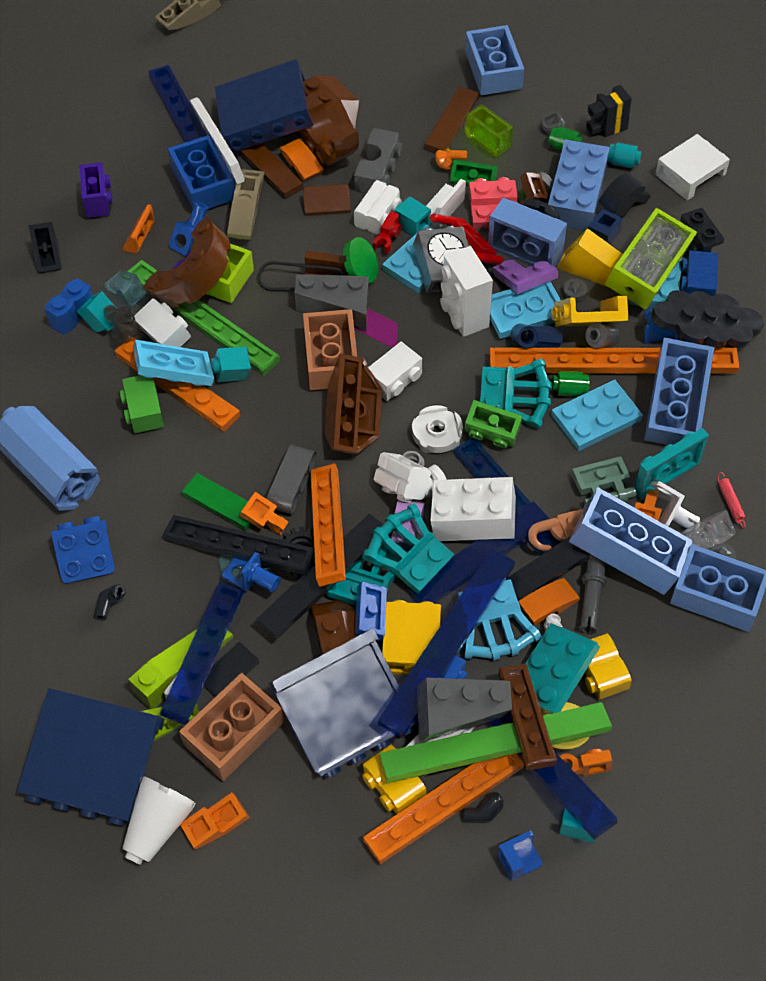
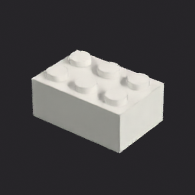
[440,246,493,337]
[431,477,516,541]

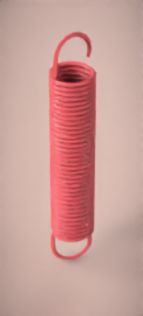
[718,472,746,529]

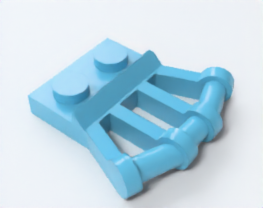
[458,579,542,661]

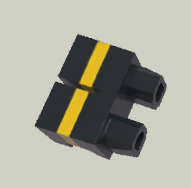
[586,84,632,137]

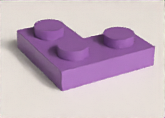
[493,260,559,293]

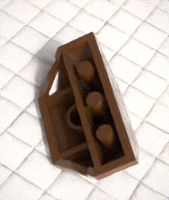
[303,75,359,129]
[325,353,382,455]
[311,600,377,655]

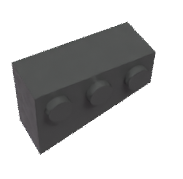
[417,678,512,744]

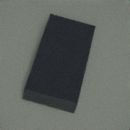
[199,642,259,697]

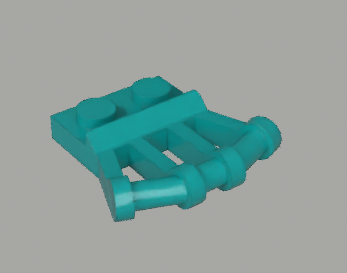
[480,359,552,429]
[362,503,454,594]
[327,545,400,606]

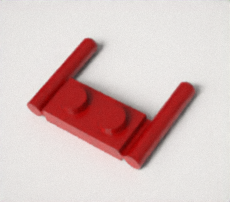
[430,213,503,265]

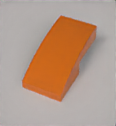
[280,139,324,183]
[518,578,580,626]
[180,792,250,849]

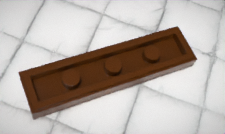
[425,87,479,153]
[237,143,303,199]
[498,664,557,771]

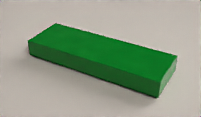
[182,473,252,532]

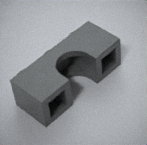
[354,128,402,194]

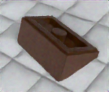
[303,184,351,215]

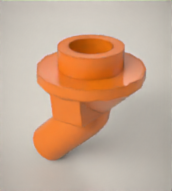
[435,148,467,170]

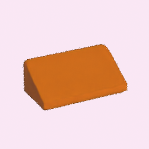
[122,204,155,254]

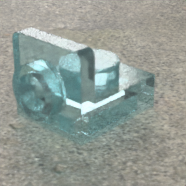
[104,270,147,307]

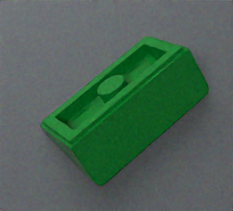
[449,159,498,185]

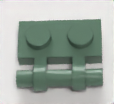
[572,456,636,506]

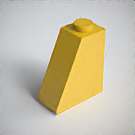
[556,229,623,287]

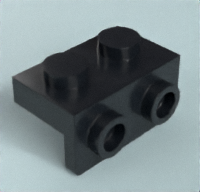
[680,208,725,253]

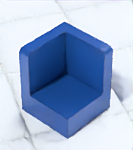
[498,831,543,882]

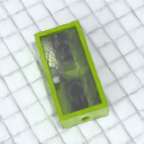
[605,208,697,310]

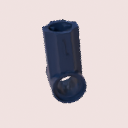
[510,323,563,348]

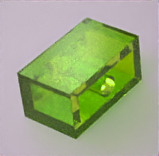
[465,104,514,158]

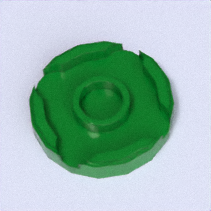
[343,237,378,284]

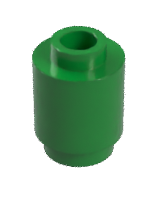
[548,126,583,151]
[551,371,589,397]

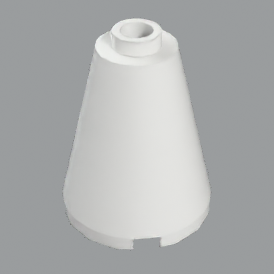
[122,777,196,865]

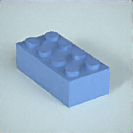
[548,140,610,231]
[644,338,714,445]
[569,488,693,595]

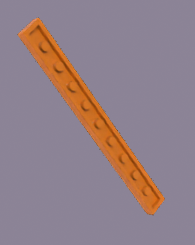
[489,348,739,374]

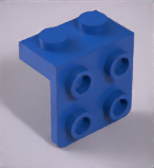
[51,516,115,583]

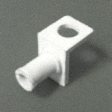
[650,481,700,532]

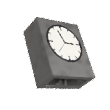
[413,226,468,293]

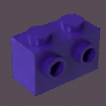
[79,162,113,218]

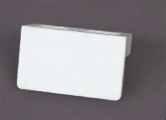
[426,179,466,227]

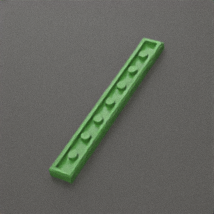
[125,260,280,376]
[380,702,612,783]

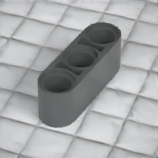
[267,444,317,515]

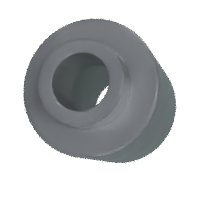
[585,323,620,348]

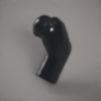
[94,584,126,621]
[464,792,504,822]

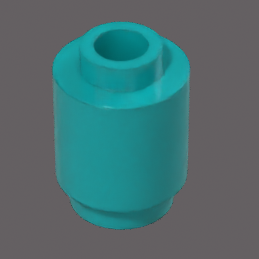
[607,142,642,169]

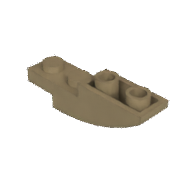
[155,0,221,30]
[227,169,264,240]

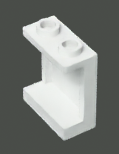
[655,134,730,201]

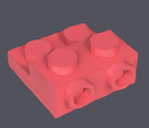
[469,177,518,229]

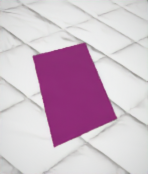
[354,309,398,348]

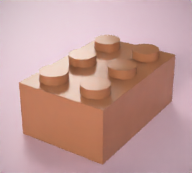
[303,309,357,390]
[179,673,284,781]

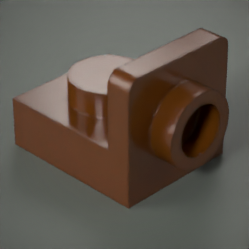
[519,172,549,204]

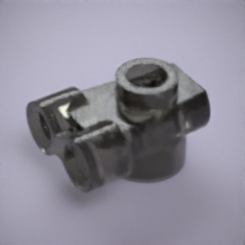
[103,305,138,343]

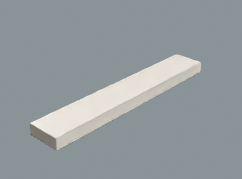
[190,97,245,185]

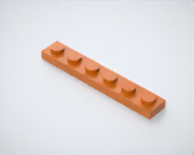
[114,336,241,432]
[311,463,346,587]
[363,753,524,865]

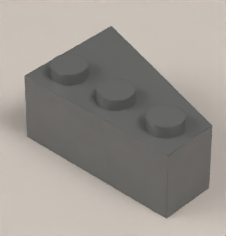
[295,274,369,332]

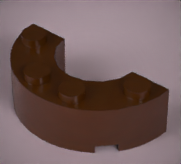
[299,93,359,166]
[142,216,231,308]

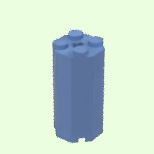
[0,406,100,511]

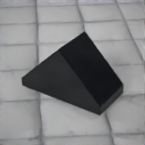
[28,222,62,272]

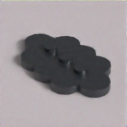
[651,290,765,348]

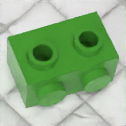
[120,375,164,434]
[465,400,522,448]

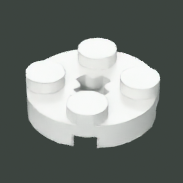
[412,405,463,453]

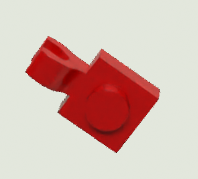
[373,211,401,254]

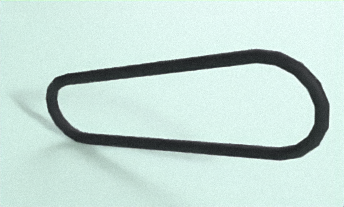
[258,261,345,291]

